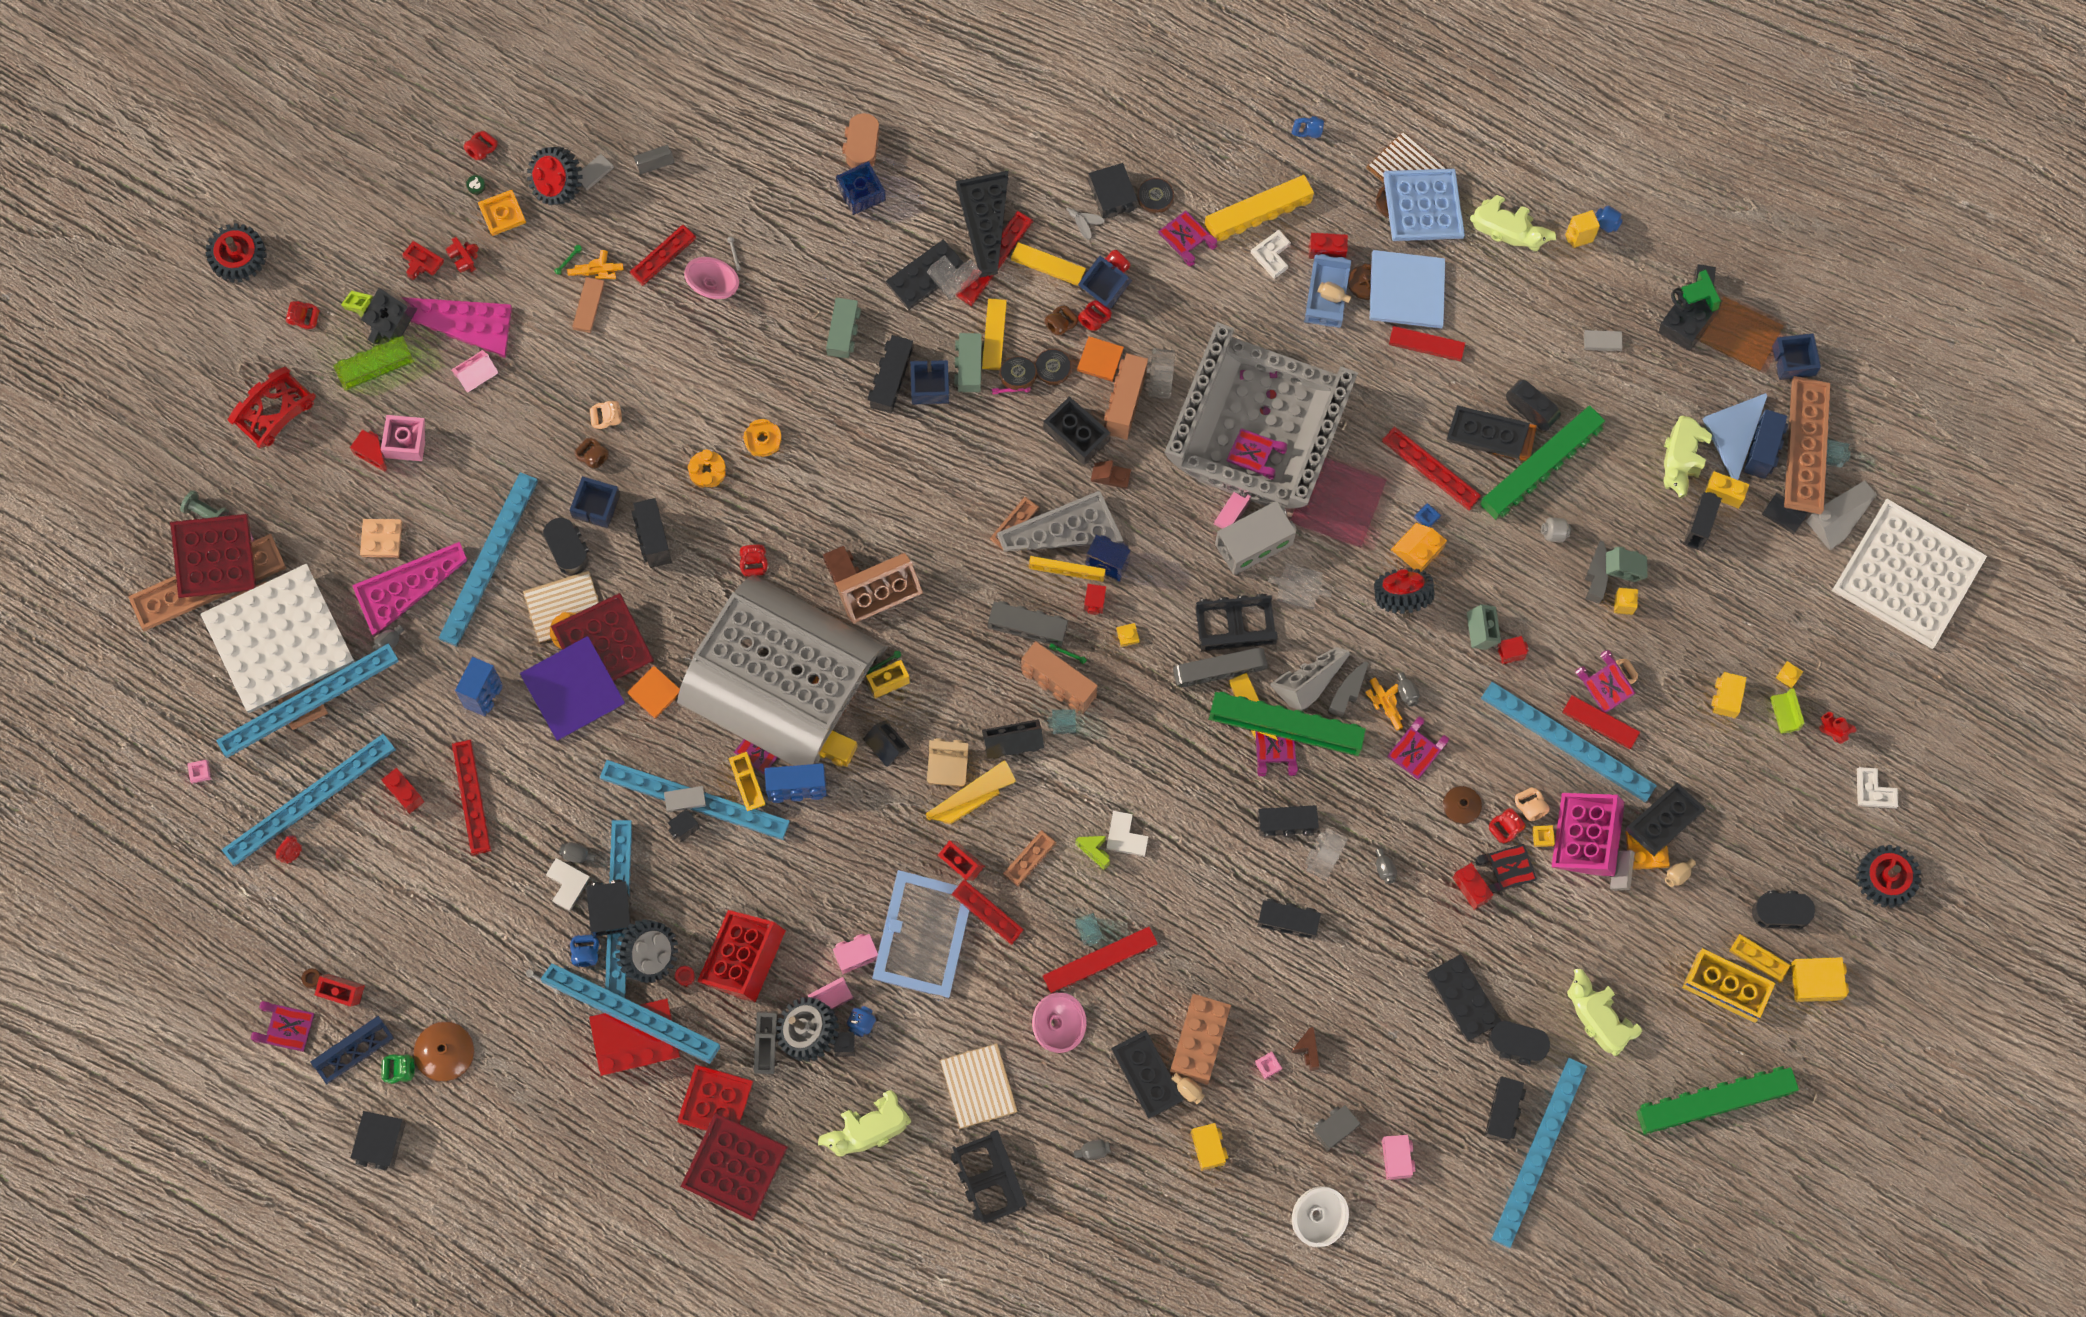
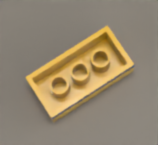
[1682,948,1775,1023]

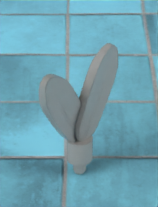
[1066,207,1104,240]

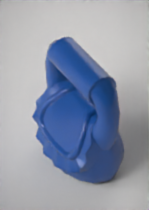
[1291,116,1324,139]
[570,934,599,967]

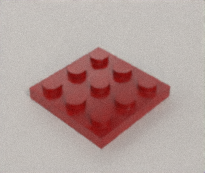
[677,1065,753,1131]

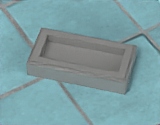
[578,154,614,191]
[1584,330,1622,351]
[664,786,706,813]
[1610,850,1635,891]

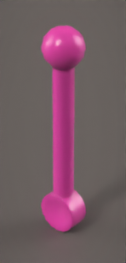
[992,387,1031,394]

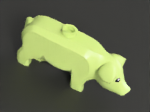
[1470,195,1556,251]
[1664,416,1712,498]
[1567,969,1642,1056]
[818,1090,911,1156]

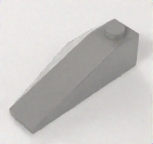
[1806,481,1877,550]
[1271,647,1350,711]

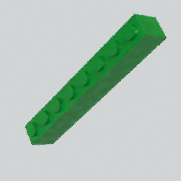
[1480,405,1605,520]
[1208,692,1366,756]
[1636,1066,1799,1135]

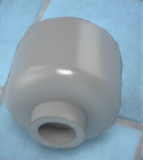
[1541,517,1571,543]

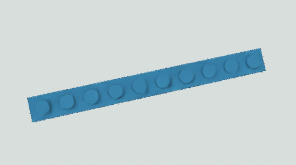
[439,472,538,647]
[216,643,399,758]
[1481,682,1657,803]
[222,733,396,866]
[600,760,790,840]
[605,820,632,999]
[541,963,720,1064]
[1491,1058,1587,1249]

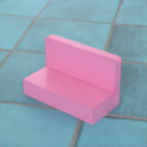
[452,350,498,392]
[1214,492,1251,529]
[808,977,853,1009]

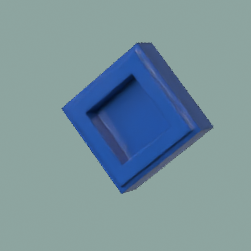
[1414,503,1441,528]

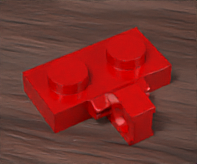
[402,241,444,281]

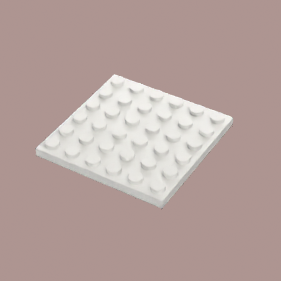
[1832,499,1987,649]
[201,564,355,714]

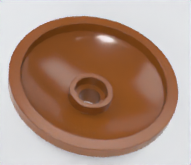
[414,1022,474,1082]

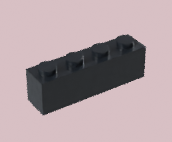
[868,335,914,414]

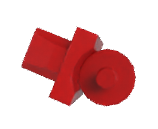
[445,237,479,273]
[1819,712,1857,744]

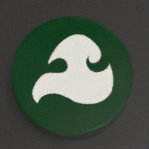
[466,175,485,195]

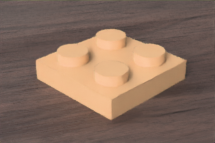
[360,519,402,558]

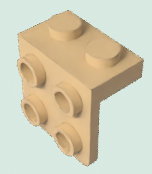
[927,738,968,787]

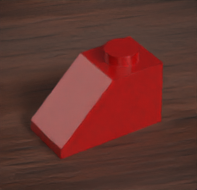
[350,429,387,472]

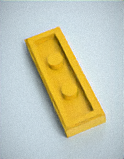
[1729,934,1791,983]

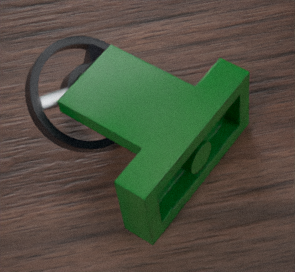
[1671,270,1721,312]

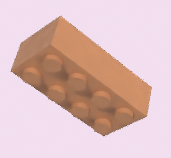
[1104,353,1148,440]
[835,553,923,624]
[1021,641,1098,714]
[1170,994,1231,1085]

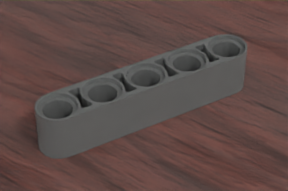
[1173,648,1268,688]

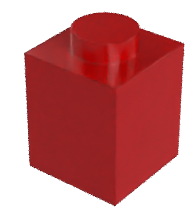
[1084,583,1106,615]
[1497,636,1529,665]

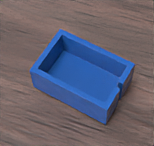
[455,657,502,717]
[765,763,827,803]

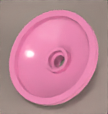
[684,257,739,299]
[1032,993,1086,1053]

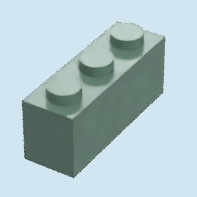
[826,297,861,359]
[954,333,982,392]

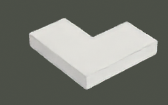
[1251,230,1291,279]
[1857,767,1898,808]
[1106,811,1148,857]
[546,858,590,911]

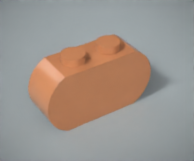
[842,113,880,171]

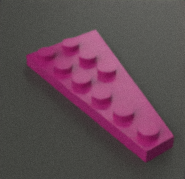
[401,297,512,358]
[352,542,468,637]

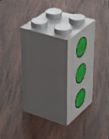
[1215,501,1297,575]

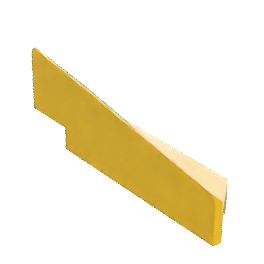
[926,760,1016,824]

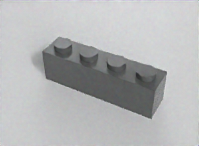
[988,601,1068,647]

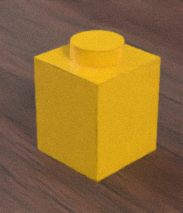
[1614,588,1638,615]

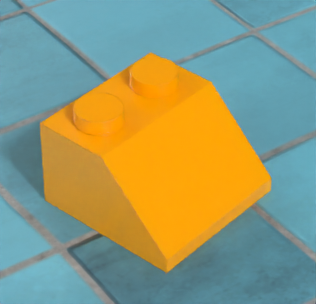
[1391,523,1447,572]

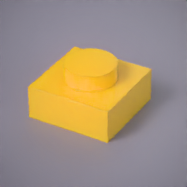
[1116,623,1140,647]
[1776,661,1803,688]
[1532,825,1555,847]

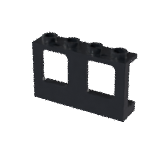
[1195,594,1278,652]
[950,1129,1027,1225]

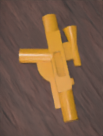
[567,250,624,280]
[1365,677,1403,731]

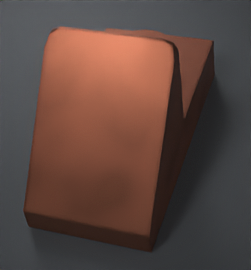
[1090,460,1131,489]
[1291,1027,1319,1071]

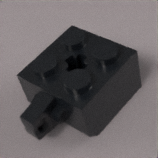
[361,288,418,344]

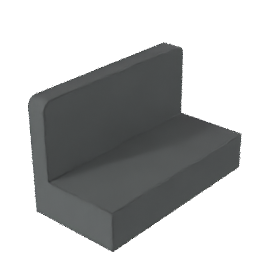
[633,144,674,175]

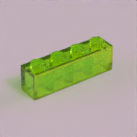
[333,336,414,391]

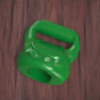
[381,1054,415,1084]

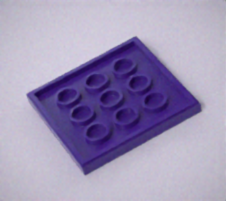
[519,636,625,741]

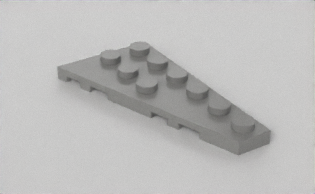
[997,490,1123,552]

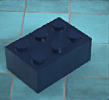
[1743,409,1789,479]

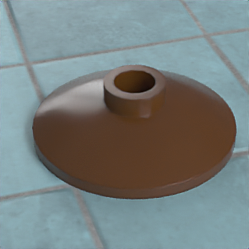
[1443,786,1482,824]

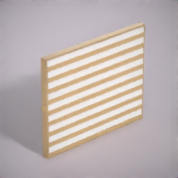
[523,571,599,644]
[940,1044,1017,1129]

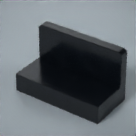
[1762,493,1808,535]
[863,720,910,767]

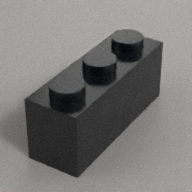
[982,719,1044,759]
[1257,805,1319,839]
[1257,899,1321,940]
[1484,1076,1526,1143]

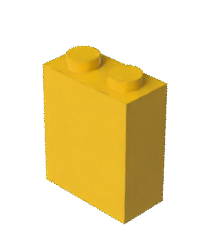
[1791,957,1849,1002]

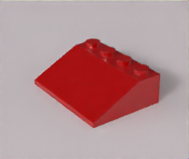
[697,910,786,1003]
[589,998,681,1076]

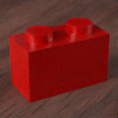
[1309,233,1348,259]
[381,767,424,814]
[938,840,985,881]
[1452,862,1493,910]
[314,974,365,1007]

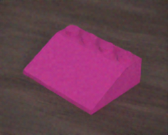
[1551,793,1625,876]

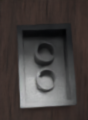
[1658,282,1723,351]
[1043,396,1110,466]
[631,498,672,568]

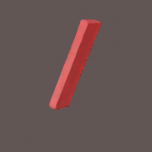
[630,224,696,286]
[1388,326,1465,362]
[1562,695,1640,749]
[951,879,1024,945]

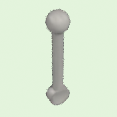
[727,236,741,271]
[526,969,561,994]

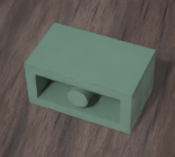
[1606,547,1648,582]
[1466,604,1501,650]

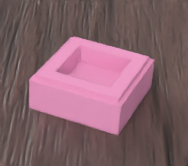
[187,759,211,783]
[1255,1052,1282,1079]

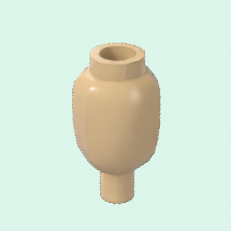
[1317,281,1351,303]
[1665,859,1696,887]
[1171,1073,1205,1104]

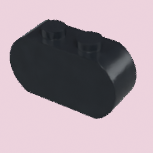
[1506,379,1561,431]
[543,518,590,576]
[1752,890,1815,929]
[1488,1020,1550,1066]

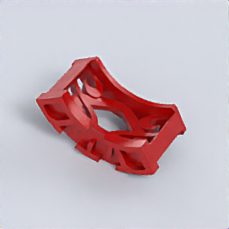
[227,366,316,449]

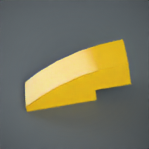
[728,752,766,812]

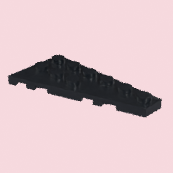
[955,170,1009,278]

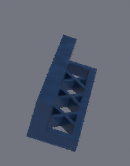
[310,1016,395,1085]

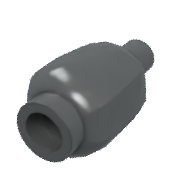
[372,625,404,651]
[1397,672,1420,707]
[559,842,596,863]
[1376,848,1397,884]
[1074,1139,1111,1160]

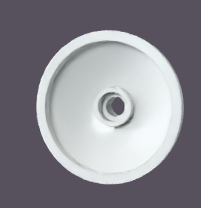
[1292,1186,1349,1247]

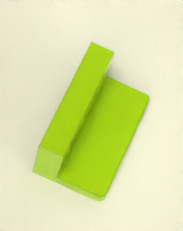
[1770,688,1805,734]

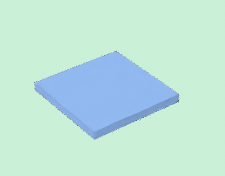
[1383,169,1465,241]
[1370,250,1445,328]

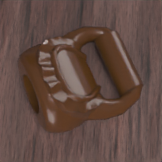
[1044,305,1079,336]
[574,438,609,469]

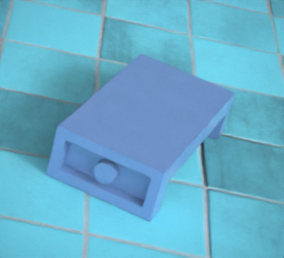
[1304,254,1351,328]

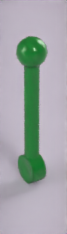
[554,245,582,275]
[1049,643,1087,664]
[867,651,901,674]

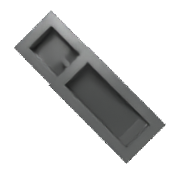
[1584,540,1608,604]
[1328,662,1368,718]
[754,1011,778,1074]

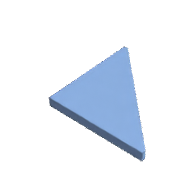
[1702,393,1767,480]

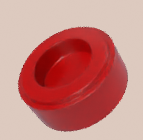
[675,966,695,986]

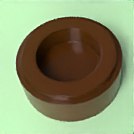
[301,968,322,989]

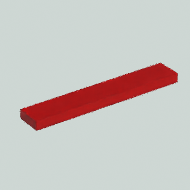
[956,211,1033,306]
[1382,426,1482,511]
[452,740,491,855]
[1042,927,1158,994]

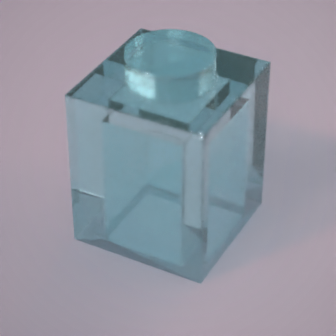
[1826,439,1851,468]
[1048,709,1076,734]
[1075,913,1102,946]

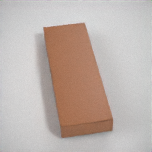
[572,277,605,333]
[990,497,1040,550]
[1003,830,1056,887]

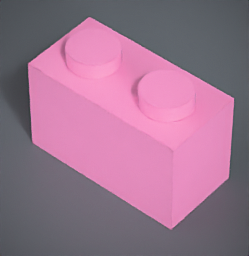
[833,934,878,975]
[1382,1135,1415,1180]

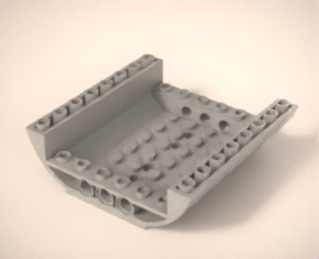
[1164,322,1358,508]
[677,575,888,766]

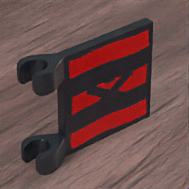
[1475,844,1537,894]

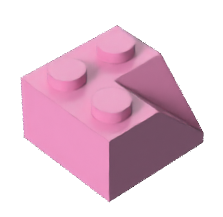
[381,415,425,461]

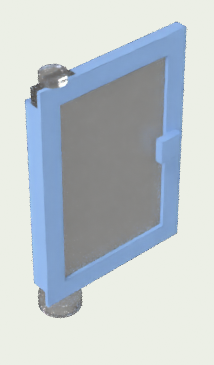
[872,870,975,1002]

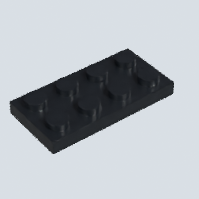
[886,239,966,310]
[1447,405,1530,459]
[1626,783,1706,857]
[1427,954,1501,1042]
[1111,1030,1184,1120]

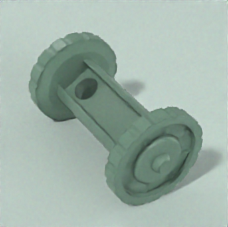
[180,490,229,518]

